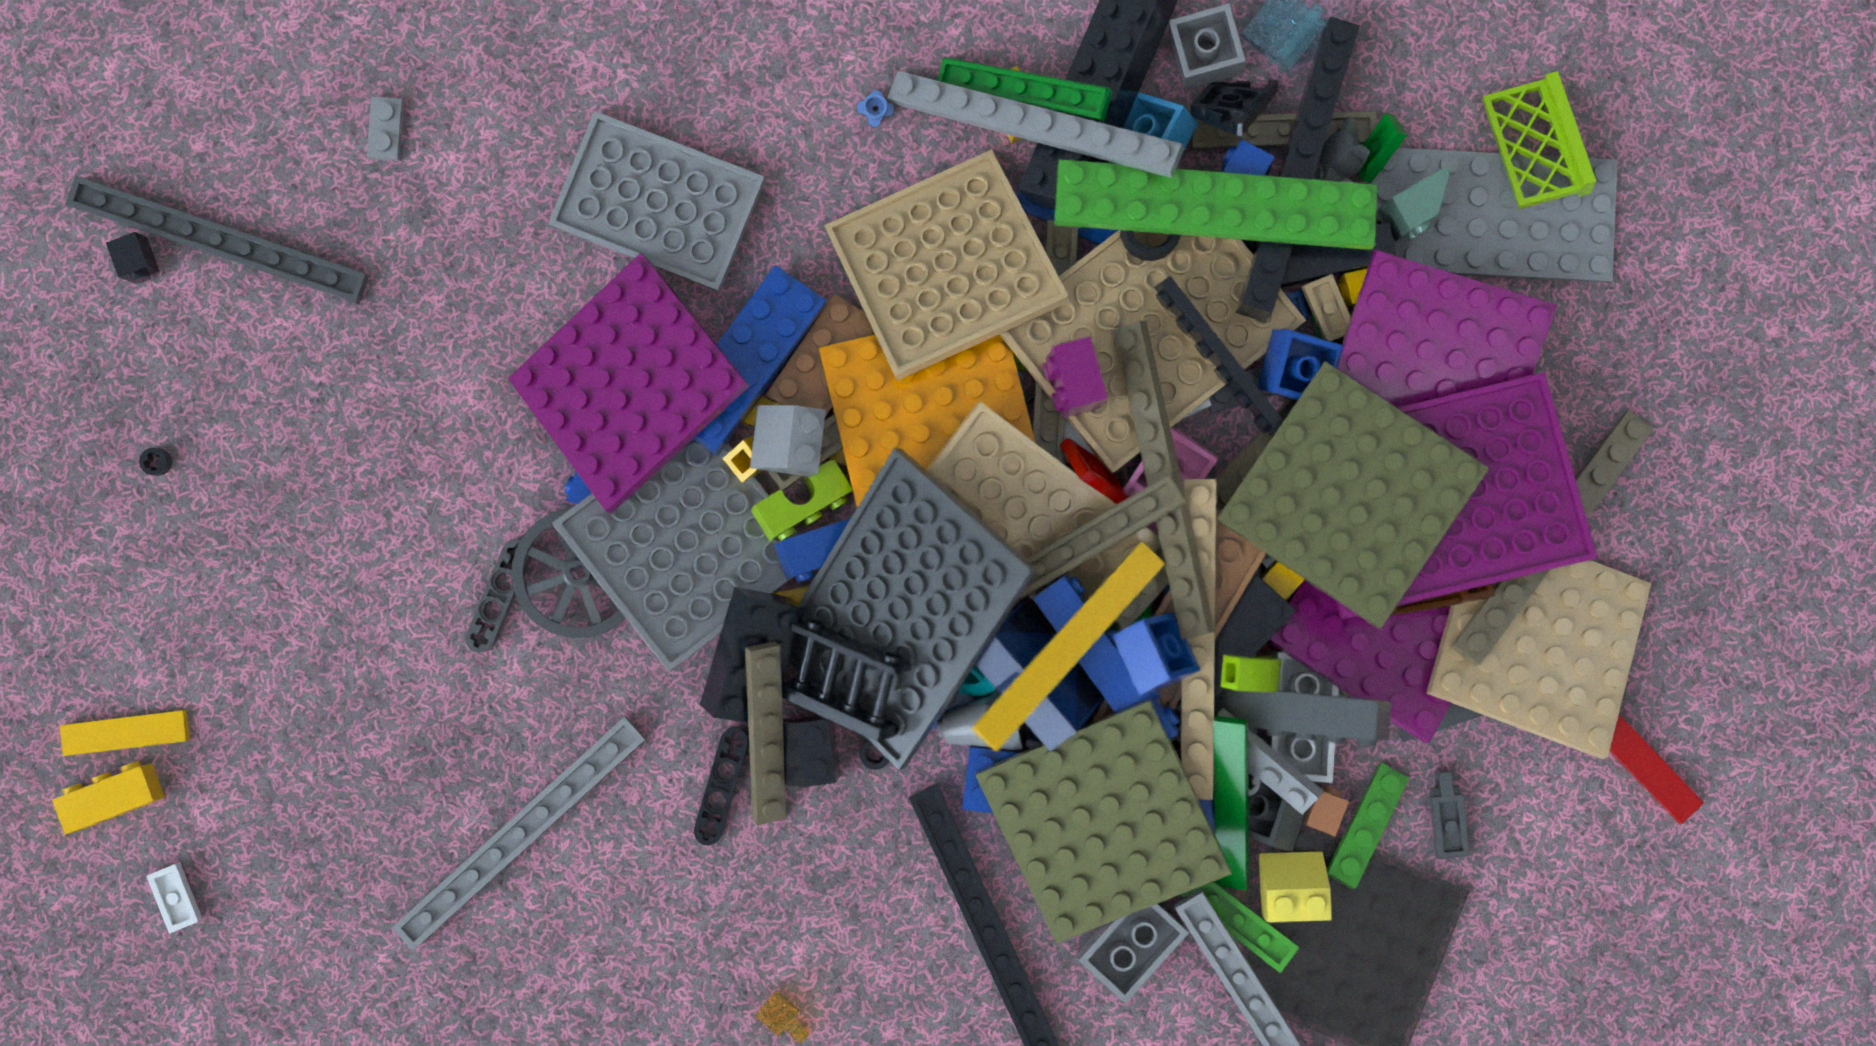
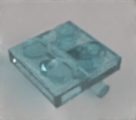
[1240,0,1327,73]

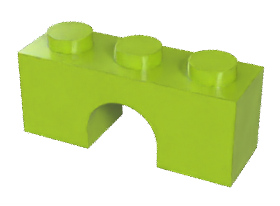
[751,458,853,542]

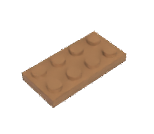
[767,293,875,421]

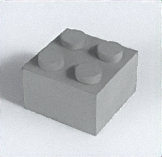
[1168,3,1246,90]

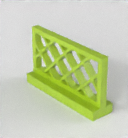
[1482,71,1596,209]

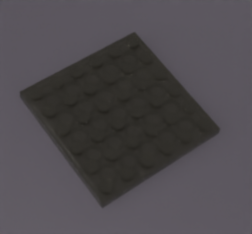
[1225,823,1469,1046]

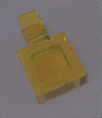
[755,990,811,1044]

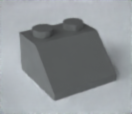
[1248,775,1306,852]

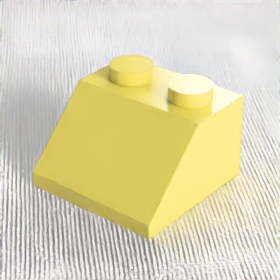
[1259,851,1331,922]

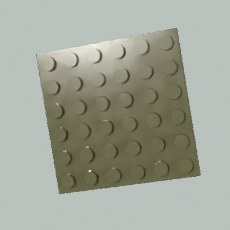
[1216,362,1489,629]
[975,698,1231,944]

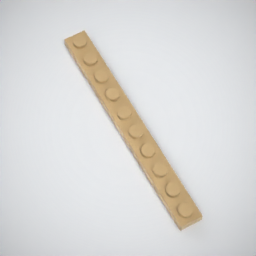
[1181,479,1216,800]

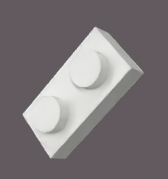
[146,862,203,934]

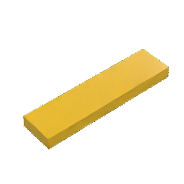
[60,710,190,756]

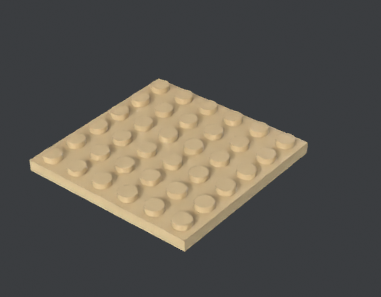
[824,149,1070,381]
[1426,560,1652,759]

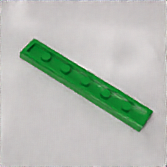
[937,57,1113,122]
[1213,716,1249,891]

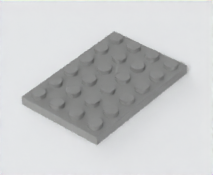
[548,111,766,293]

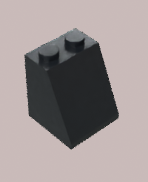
[783,716,841,787]

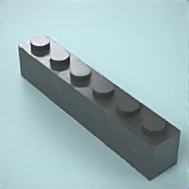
[1214,688,1391,747]

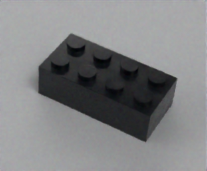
[700,586,805,723]

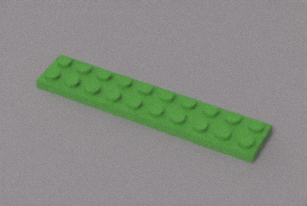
[1054,159,1377,250]

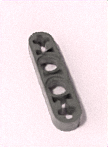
[465,539,532,653]

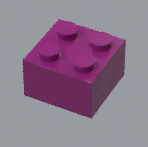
[1043,336,1108,418]

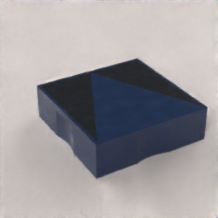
[975,596,1105,752]

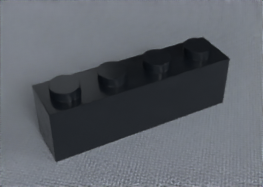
[1280,219,1396,288]

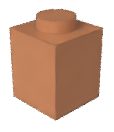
[1302,785,1349,837]

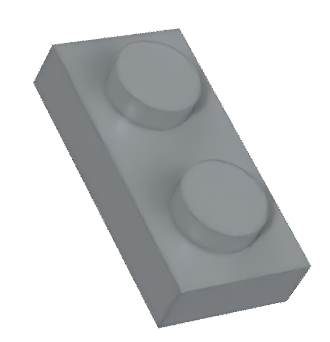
[367,96,405,161]

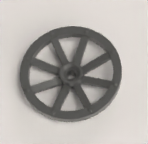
[512,508,625,638]

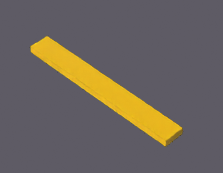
[971,542,1165,751]

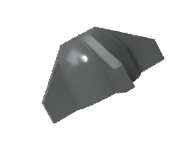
[1319,117,1370,182]

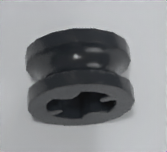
[139,448,172,476]

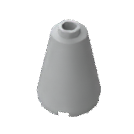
[937,695,1024,750]

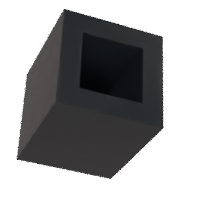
[106,232,159,284]

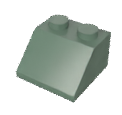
[1377,166,1450,242]

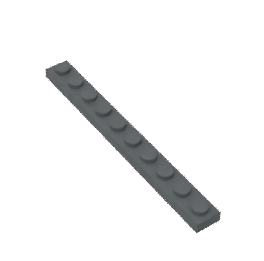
[65,176,369,304]

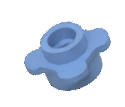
[857,90,894,127]

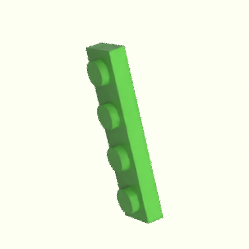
[1327,763,1409,889]
[1180,881,1300,973]

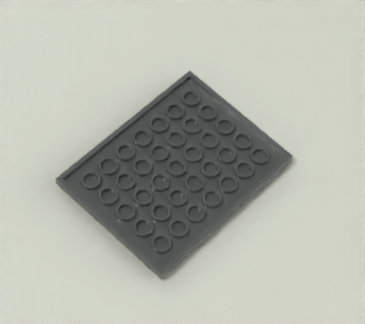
[789,448,1038,770]

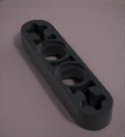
[694,727,749,846]

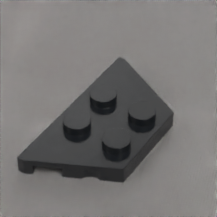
[1190,80,1278,136]

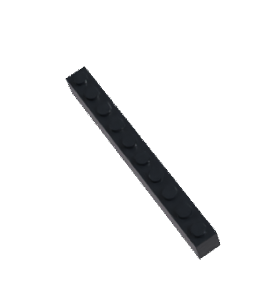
[1236,16,1360,322]

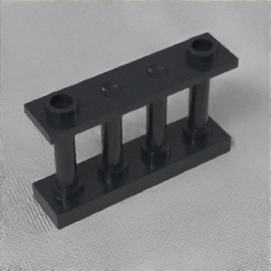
[781,619,912,742]

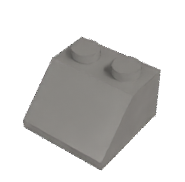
[750,405,826,477]

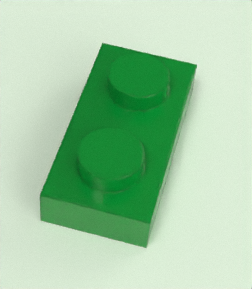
[1358,113,1407,183]

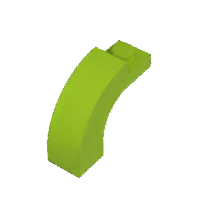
[1221,655,1282,692]

